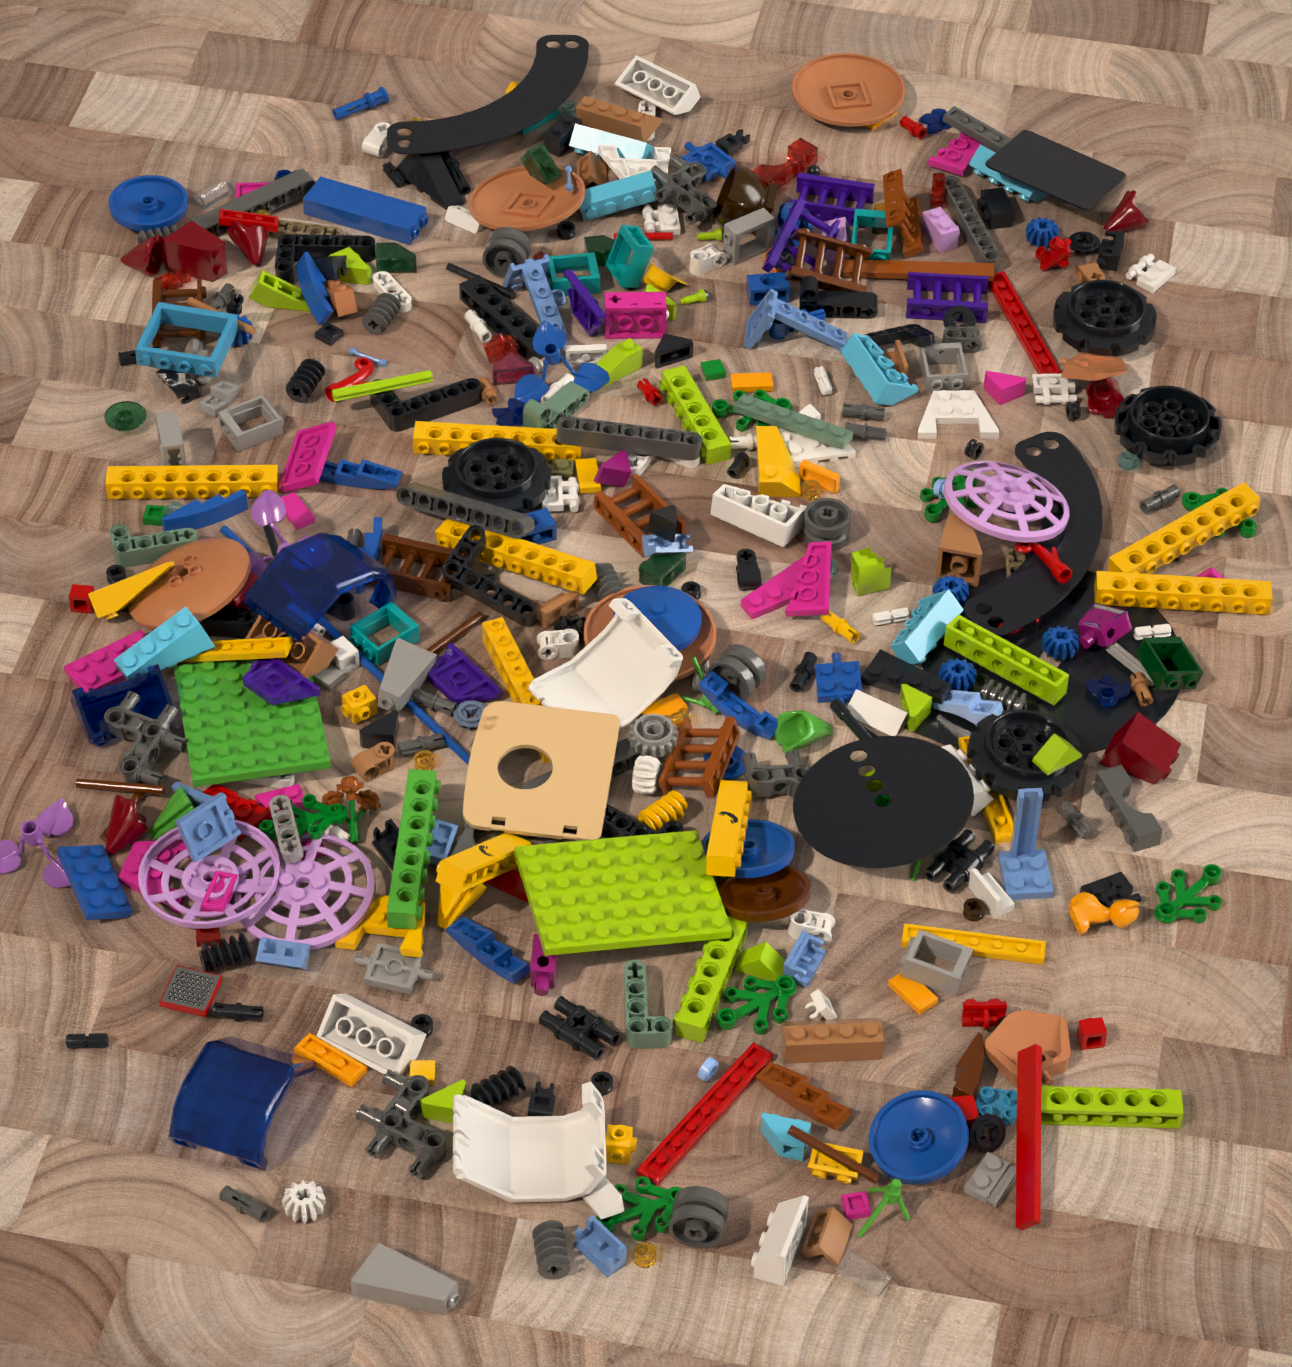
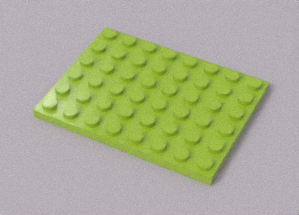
[514,830,732,956]

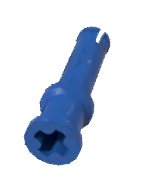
[332,87,389,120]

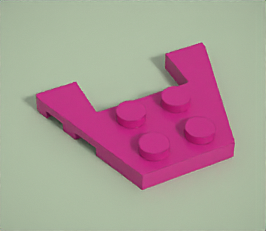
[118,840,190,913]

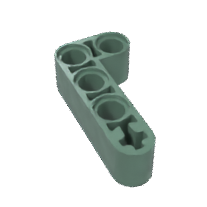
[523,381,590,429]
[110,524,198,568]
[624,959,673,1049]

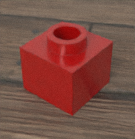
[69,584,95,614]
[1076,1017,1107,1050]

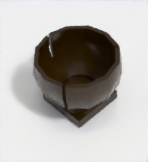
[713,165,778,236]

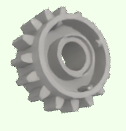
[628,714,678,758]

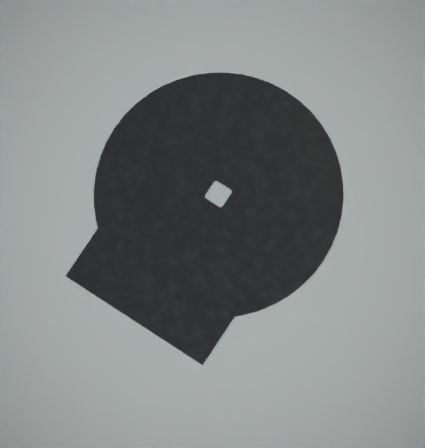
[904,568,1180,761]

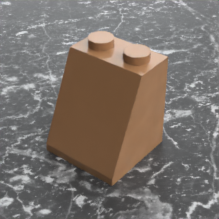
[935,514,983,587]

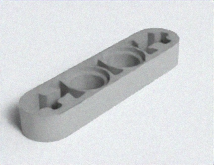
[269,795,303,863]

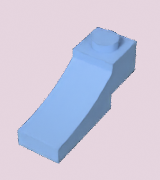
[932,690,1004,726]

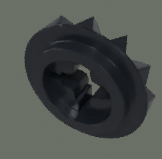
[1069,231,1100,255]
[943,305,976,328]
[554,613,586,640]
[969,1112,1006,1153]

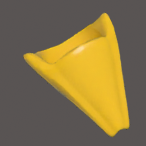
[438,883,487,930]

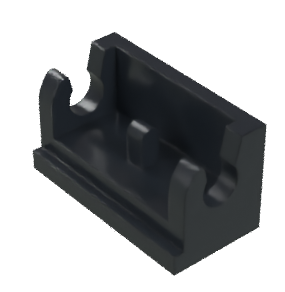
[1096,231,1125,271]
[311,255,347,280]
[156,369,201,404]
[372,819,399,872]

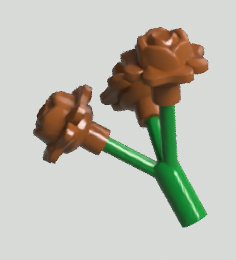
[322,776,381,844]

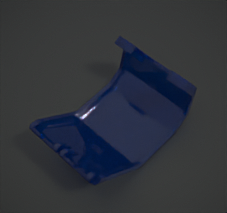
[243,533,397,642]
[168,1036,316,1171]

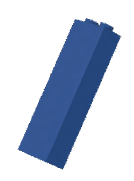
[303,176,428,245]

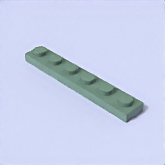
[733,394,853,449]

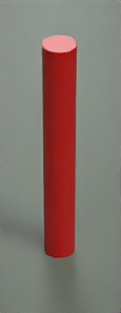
[614,232,673,241]

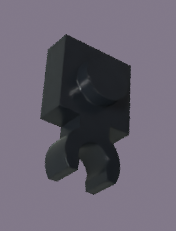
[716,129,750,155]
[527,1081,556,1116]

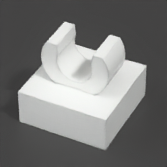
[805,989,837,1021]

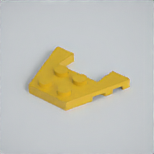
[335,895,426,958]

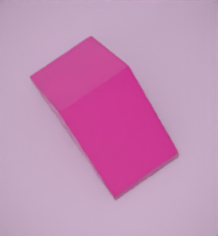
[983,370,1026,405]

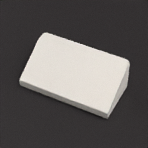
[445,205,485,234]
[582,1176,624,1219]

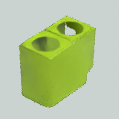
[851,547,891,596]

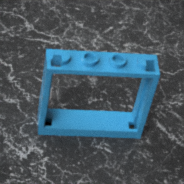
[135,302,238,378]

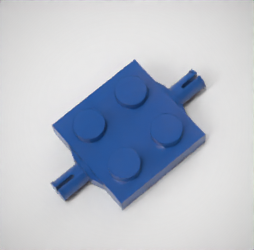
[681,141,736,182]
[815,652,862,704]

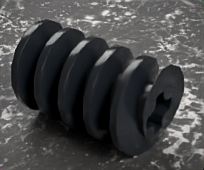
[286,359,326,403]
[199,933,252,972]
[471,1066,526,1108]

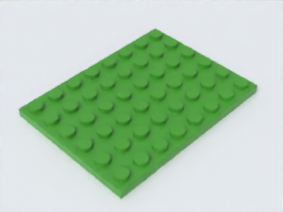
[174,659,331,787]

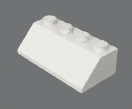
[614,55,700,115]
[316,994,427,1075]

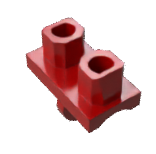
[1035,236,1071,271]
[961,998,1007,1030]

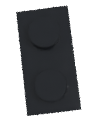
[544,113,582,157]
[977,187,1014,230]

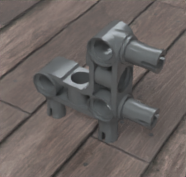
[651,154,717,225]
[104,691,188,785]
[741,750,810,798]
[356,1069,446,1179]

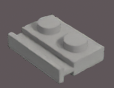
[964,1152,1016,1208]

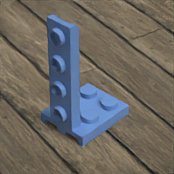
[502,254,568,338]
[744,289,847,350]
[171,782,241,862]
[998,788,1054,900]

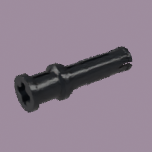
[439,151,471,195]

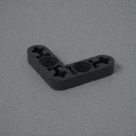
[865,324,935,347]

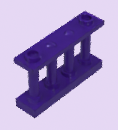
[789,172,875,228]
[762,198,841,291]
[906,272,988,323]

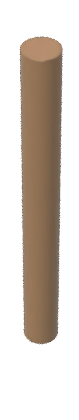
[187,297,256,335]

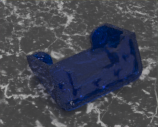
[70,664,174,747]

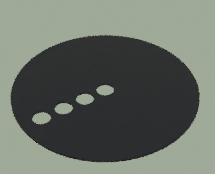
[793,736,974,868]

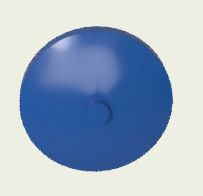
[109,175,188,231]
[613,586,702,651]
[701,819,795,878]
[869,1090,969,1184]

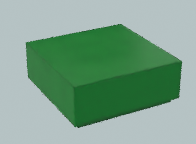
[700,359,726,381]
[142,505,168,526]

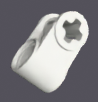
[362,122,390,158]
[689,243,727,276]
[537,629,580,660]
[788,909,835,945]

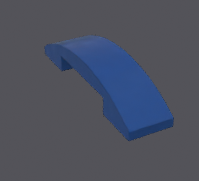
[698,670,778,740]

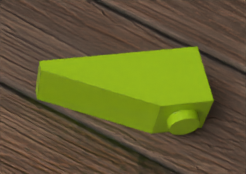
[249,270,311,312]
[596,338,643,389]

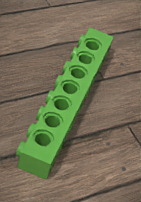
[387,769,441,929]

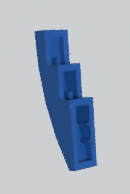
[296,252,334,325]
[319,459,403,489]
[162,489,248,532]
[355,517,383,594]
[446,916,530,984]

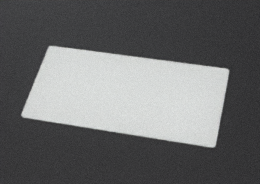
[847,689,907,736]

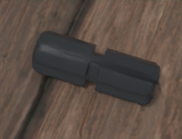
[383,162,405,188]
[66,1033,109,1048]

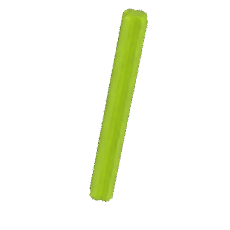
[332,370,433,402]

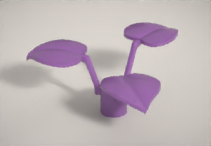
[248,490,332,583]
[0,798,74,888]

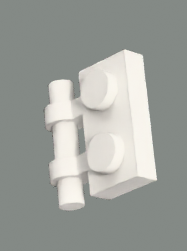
[642,204,680,236]
[1125,253,1176,293]
[1031,374,1077,405]
[542,476,580,512]

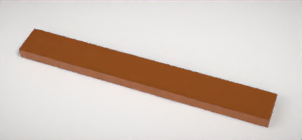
[841,259,994,281]

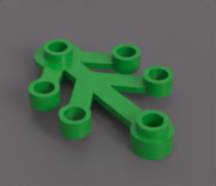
[712,390,793,432]
[920,469,980,523]
[1182,488,1257,538]
[258,794,348,840]
[1154,864,1222,924]
[717,975,797,1035]
[596,1176,683,1241]

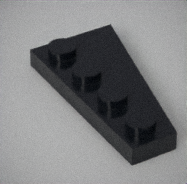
[861,649,951,704]

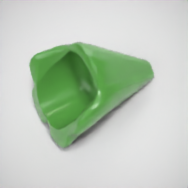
[775,710,833,754]
[148,786,195,841]

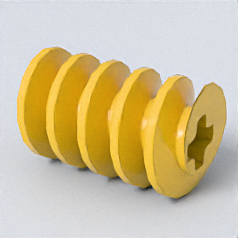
[637,790,688,831]

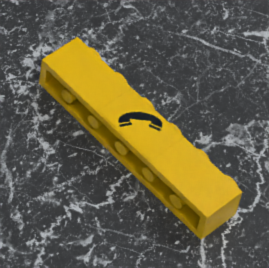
[706,780,752,877]
[435,833,532,893]

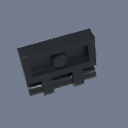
[1080,872,1142,908]

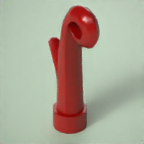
[325,357,374,402]
[1014,542,1072,583]

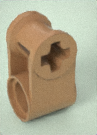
[1075,262,1105,283]
[351,742,396,782]

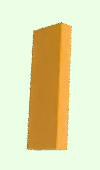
[294,1032,367,1088]

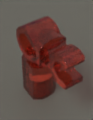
[930,172,945,207]

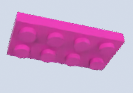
[278,421,337,493]
[64,629,146,699]

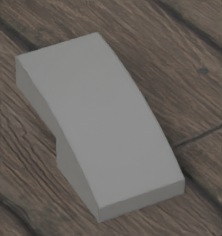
[198,380,240,417]

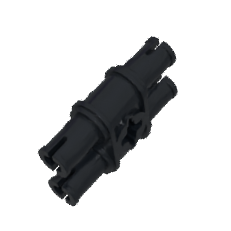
[924,829,995,893]
[539,996,619,1061]

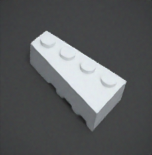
[710,484,807,547]

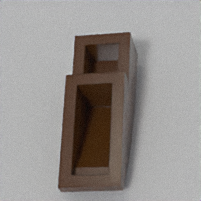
[952,1032,984,1100]

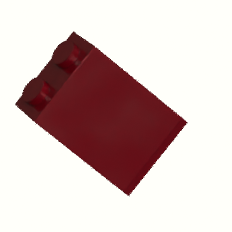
[162,221,228,282]
[1099,712,1181,785]

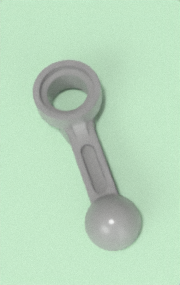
[188,338,211,385]

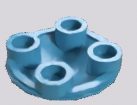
[975,1086,1017,1126]

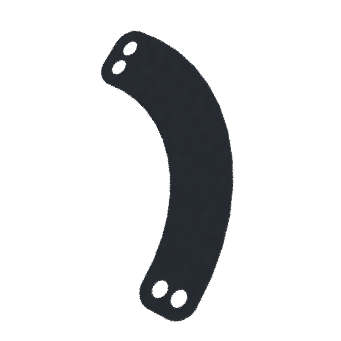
[387,35,589,155]
[964,432,1103,637]

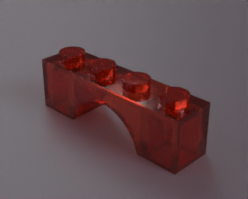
[753,138,818,192]

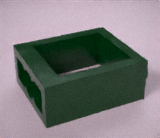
[1135,637,1204,690]

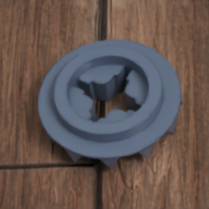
[454,700,486,730]

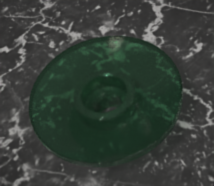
[104,401,147,431]

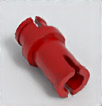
[900,116,927,139]
[637,378,663,406]

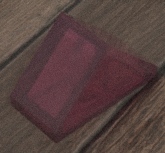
[492,352,534,386]

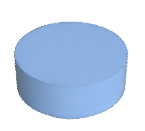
[697,1057,719,1082]

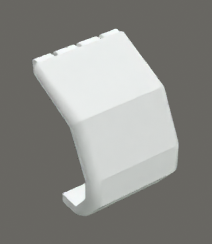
[528,598,683,730]
[453,1082,607,1203]

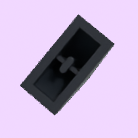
[655,333,693,369]
[648,505,677,542]
[359,709,399,750]

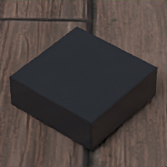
[315,322,343,346]

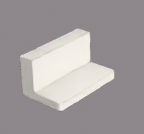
[564,344,607,366]
[969,868,1015,919]

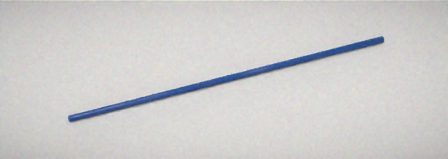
[220,526,470,765]

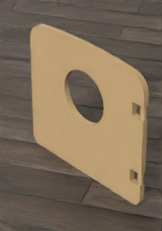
[463,701,620,841]

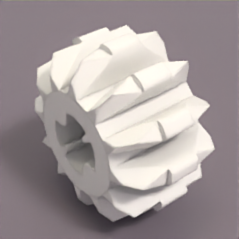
[632,755,660,795]
[282,1180,326,1224]

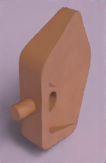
[1059,352,1128,381]
[984,1010,1071,1087]

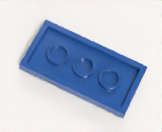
[57,845,133,920]

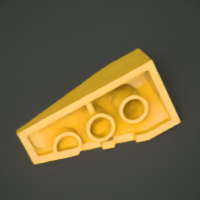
[756,426,801,497]
[88,561,175,620]

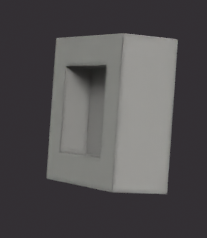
[313,664,345,691]

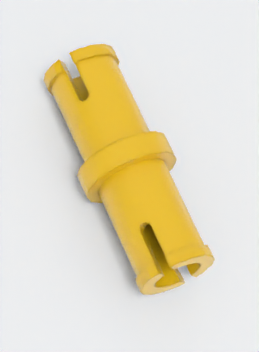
[821,610,860,644]

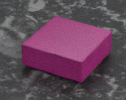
[841,1191,871,1220]

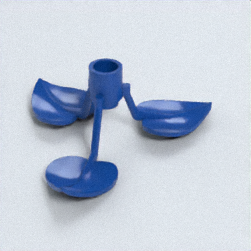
[514,320,610,404]

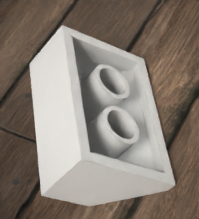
[942,745,994,817]
[751,1195,809,1287]

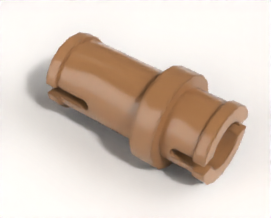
[478,377,499,406]
[1130,672,1153,707]

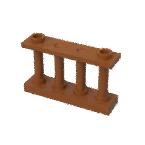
[883,168,924,258]
[594,474,686,558]
[658,717,740,798]

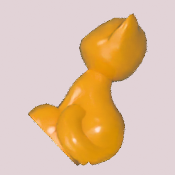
[1068,892,1140,936]

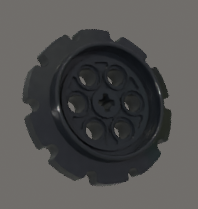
[1052,280,1157,357]
[1114,385,1222,466]
[442,438,551,518]
[967,710,1084,802]

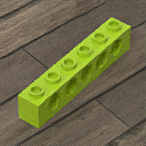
[659,365,731,465]
[944,614,1069,705]
[672,916,748,1043]
[1041,1085,1184,1129]

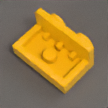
[807,1142,864,1184]

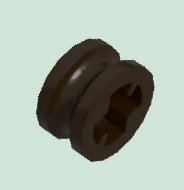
[963,898,985,922]

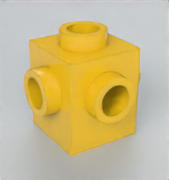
[341,685,378,724]
[605,1124,637,1165]

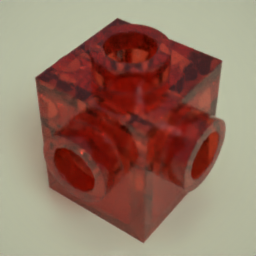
[483,333,518,364]

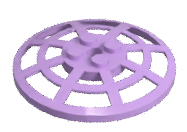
[944,461,1070,543]
[138,820,281,929]
[234,834,376,950]

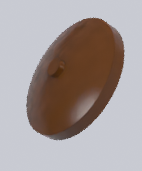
[717,866,811,922]

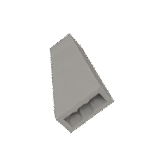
[377,638,437,712]
[351,1243,460,1315]

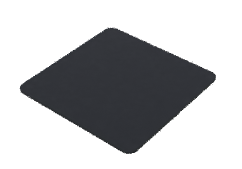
[985,130,1126,211]

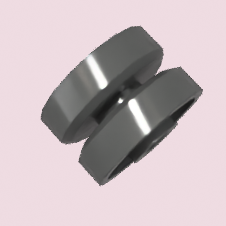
[483,227,531,278]
[803,498,851,552]
[709,644,766,701]
[669,1186,729,1249]

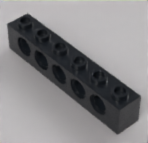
[459,275,544,361]

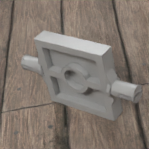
[353,943,435,995]

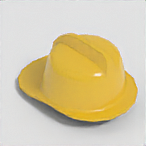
[643,261,689,292]

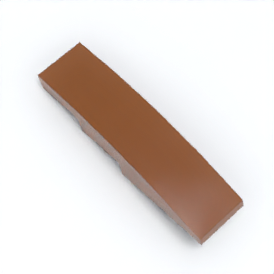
[756,1062,851,1130]

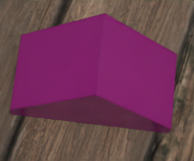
[593,450,631,487]

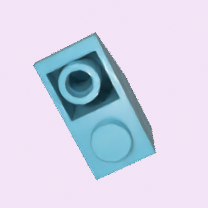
[760,1112,811,1161]

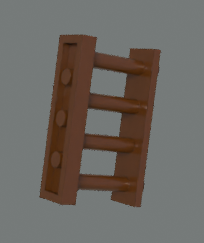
[784,228,873,292]
[152,278,207,348]
[367,533,467,602]

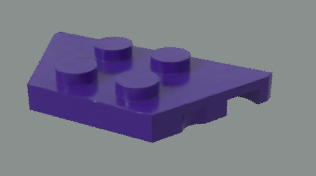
[564,269,606,337]
[428,642,503,705]
[242,658,320,705]

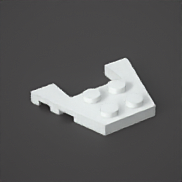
[597,145,671,190]
[917,390,999,439]
[779,404,856,467]

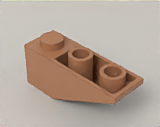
[324,279,358,317]

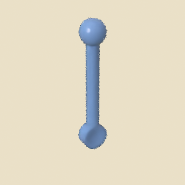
[564,166,573,191]
[348,348,387,367]

